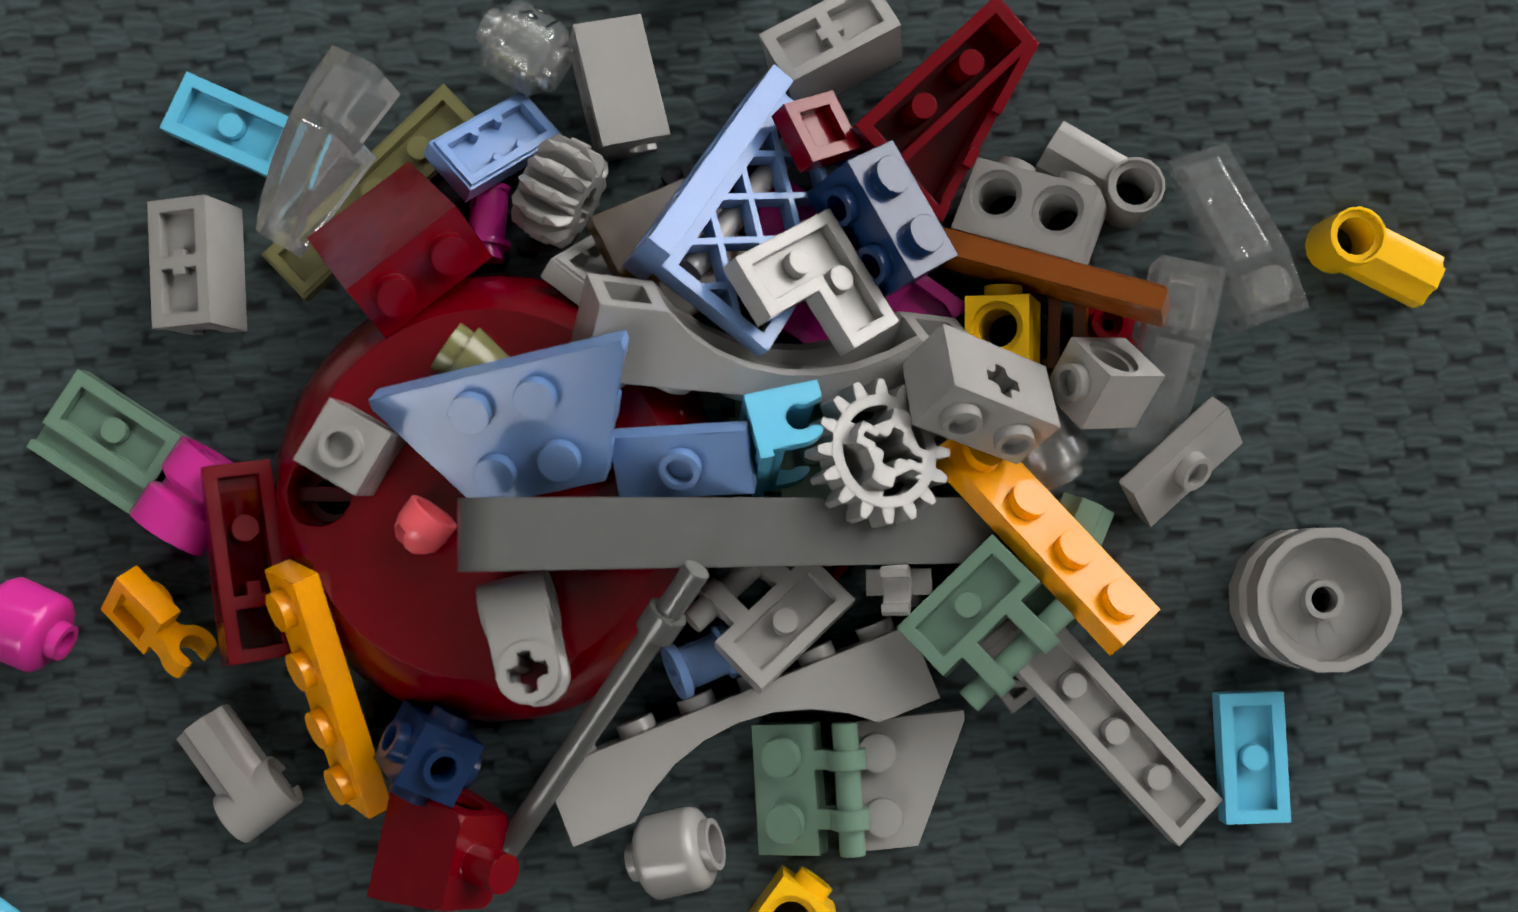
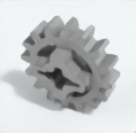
[805,379,950,528]

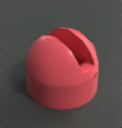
[395,495,457,555]

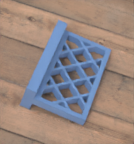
[622,64,859,358]

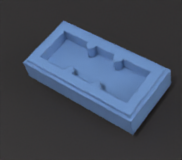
[424,91,562,203]
[612,421,757,497]

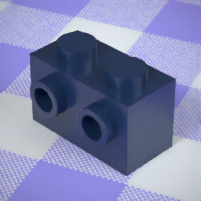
[806,140,958,298]

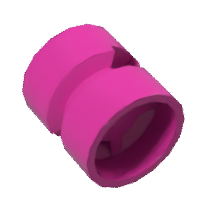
[129,436,233,557]

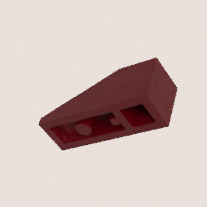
[200,459,292,666]

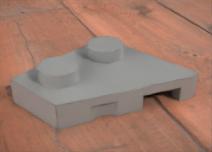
[840,708,965,851]

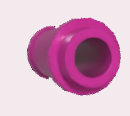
[469,182,511,264]

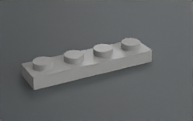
[1015,628,1223,847]

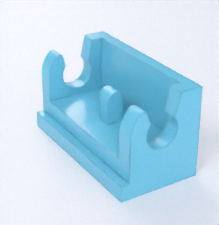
[738,379,824,497]

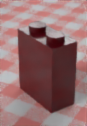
[307,161,493,338]

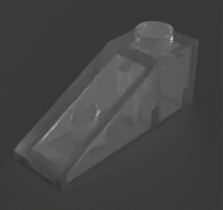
[1165,142,1309,338]

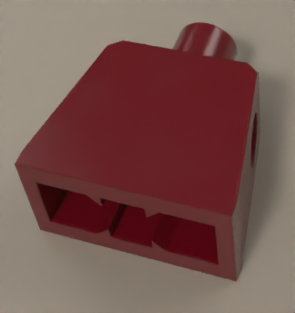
[367,788,519,911]

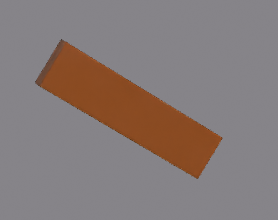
[940,227,1171,328]

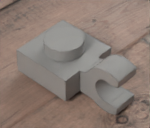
[866,564,937,616]

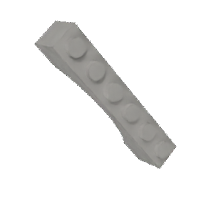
[571,273,968,403]
[556,616,940,847]

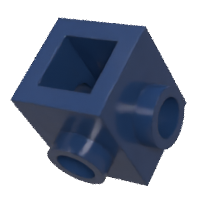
[373,699,485,808]

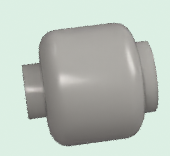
[624,807,726,900]

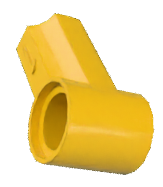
[1305,206,1446,308]

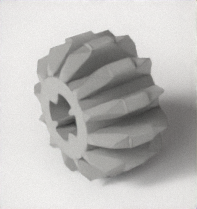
[511,133,608,249]

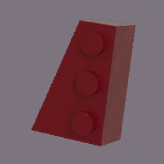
[852,0,1040,223]

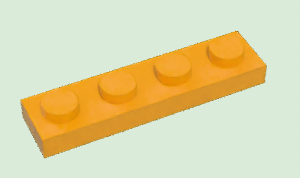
[935,439,1160,656]
[264,559,389,819]

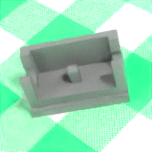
[759,0,903,101]
[568,14,670,162]
[147,194,247,335]

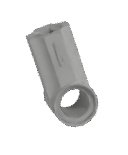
[1035,121,1165,229]
[177,704,304,843]

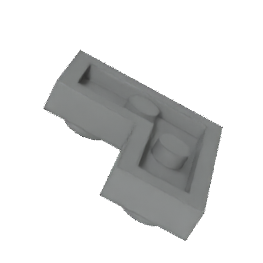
[722,208,899,358]

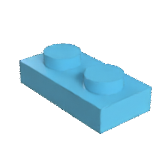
[159,71,307,184]
[1212,690,1291,825]

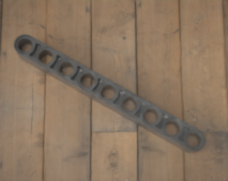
[457,497,1022,572]

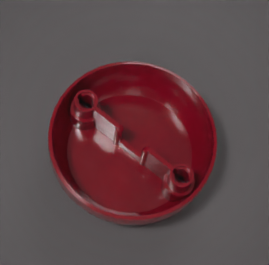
[274,276,723,721]

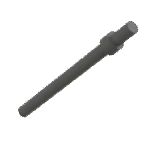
[502,560,709,858]

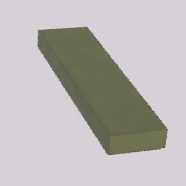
[261,83,475,302]

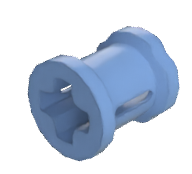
[661,622,741,700]

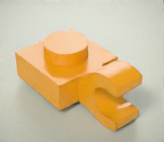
[100,565,217,679]

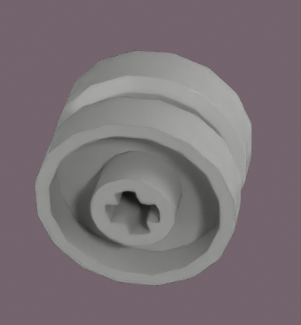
[1229,528,1402,673]

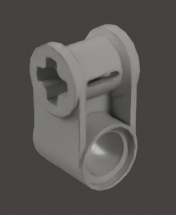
[476,570,571,707]

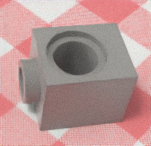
[1049,337,1165,429]
[293,398,406,496]

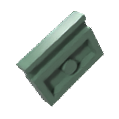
[26,369,190,514]

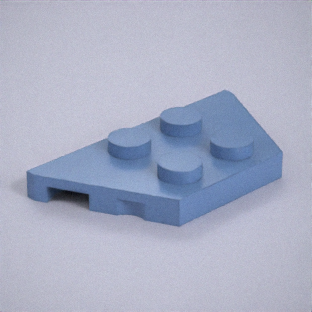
[368,329,629,498]

